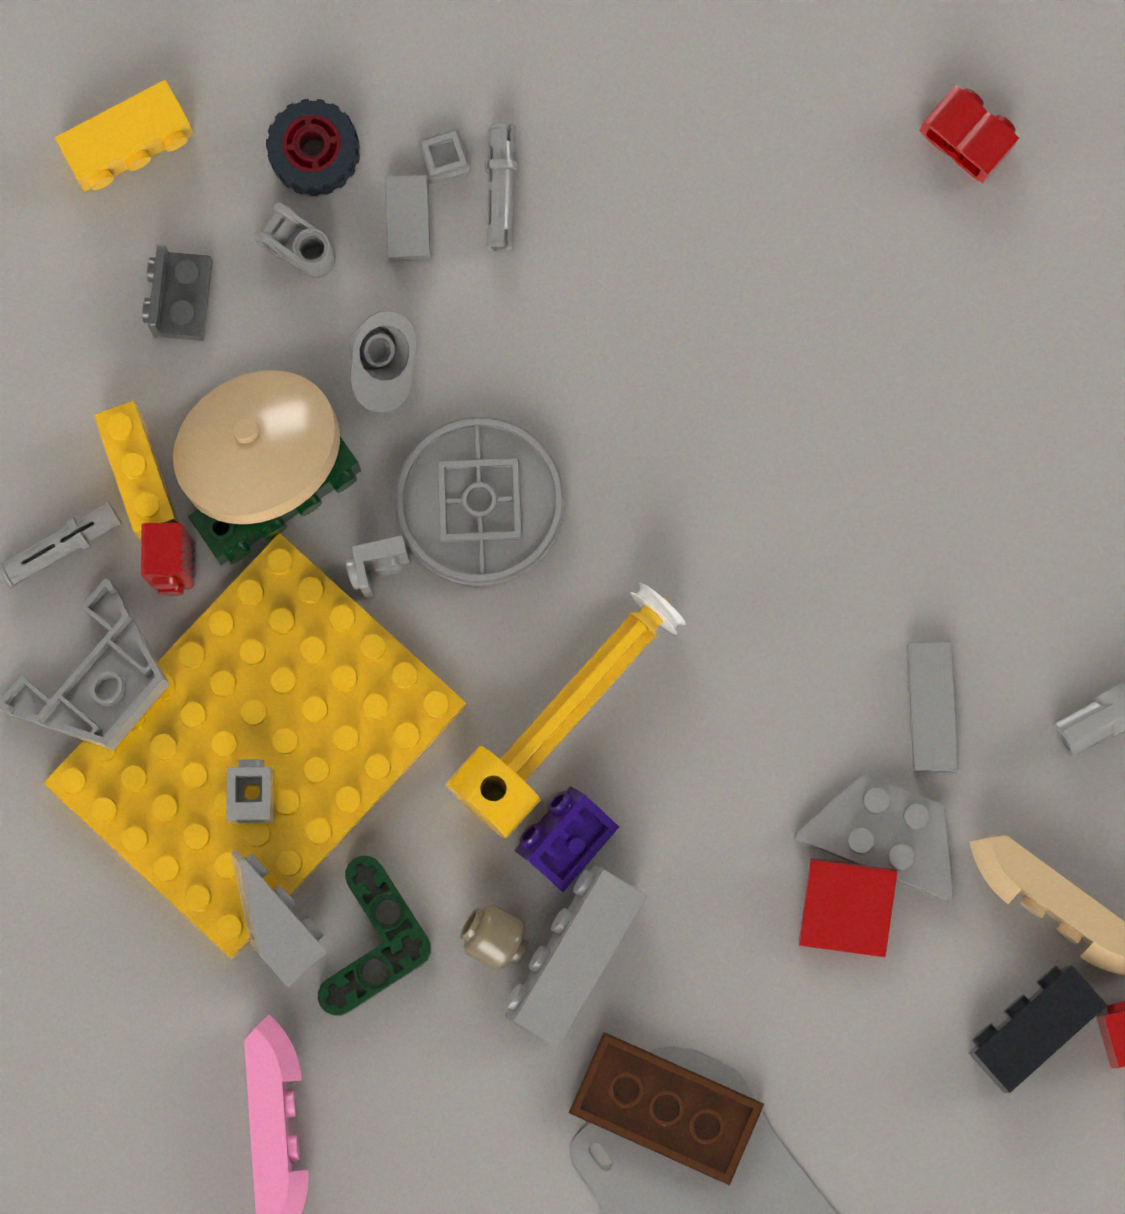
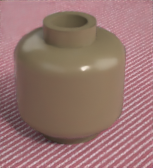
[460,905,528,970]

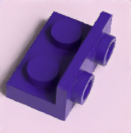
[515,786,619,892]

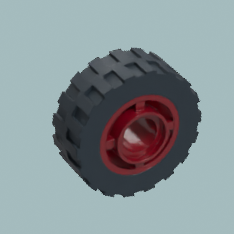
[266,98,360,196]

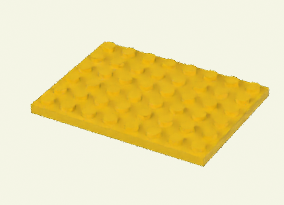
[43,533,467,959]

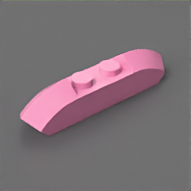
[244,1015,309,1214]

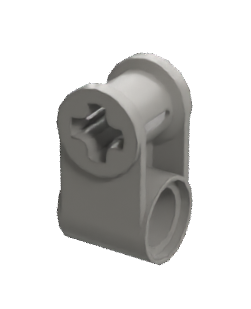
[253,203,335,277]

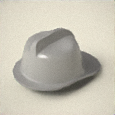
[350,311,417,413]

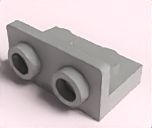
[346,535,410,598]

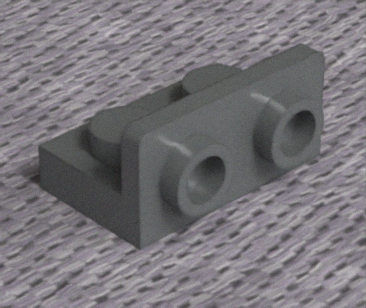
[142,245,213,341]

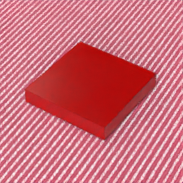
[798,858,898,958]

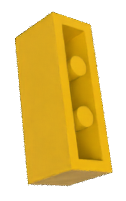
[54,79,194,192]
[94,401,180,541]

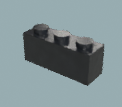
[969,965,1107,1093]

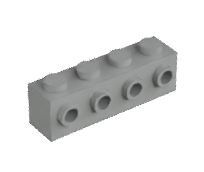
[505,865,647,1048]

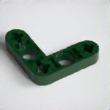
[318,856,431,1016]

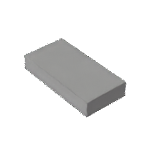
[385,175,431,261]

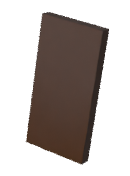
[568,1032,764,1186]

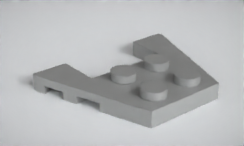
[0,578,170,750]

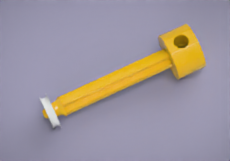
[445,582,686,839]

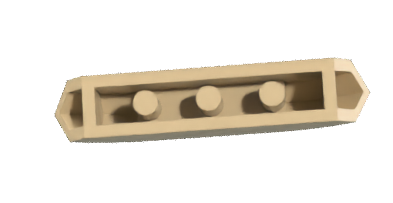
[970,835,1125,975]

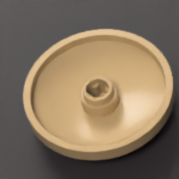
[173,370,340,524]

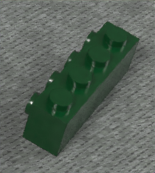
[188,437,361,566]

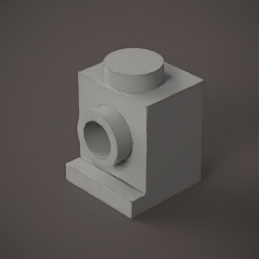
[226,759,275,824]

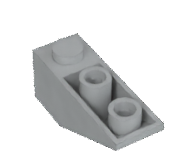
[231,849,327,987]

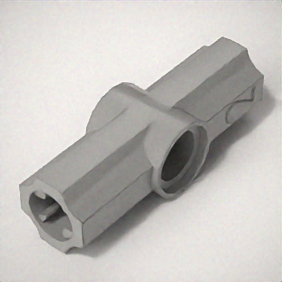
[1053,681,1125,757]

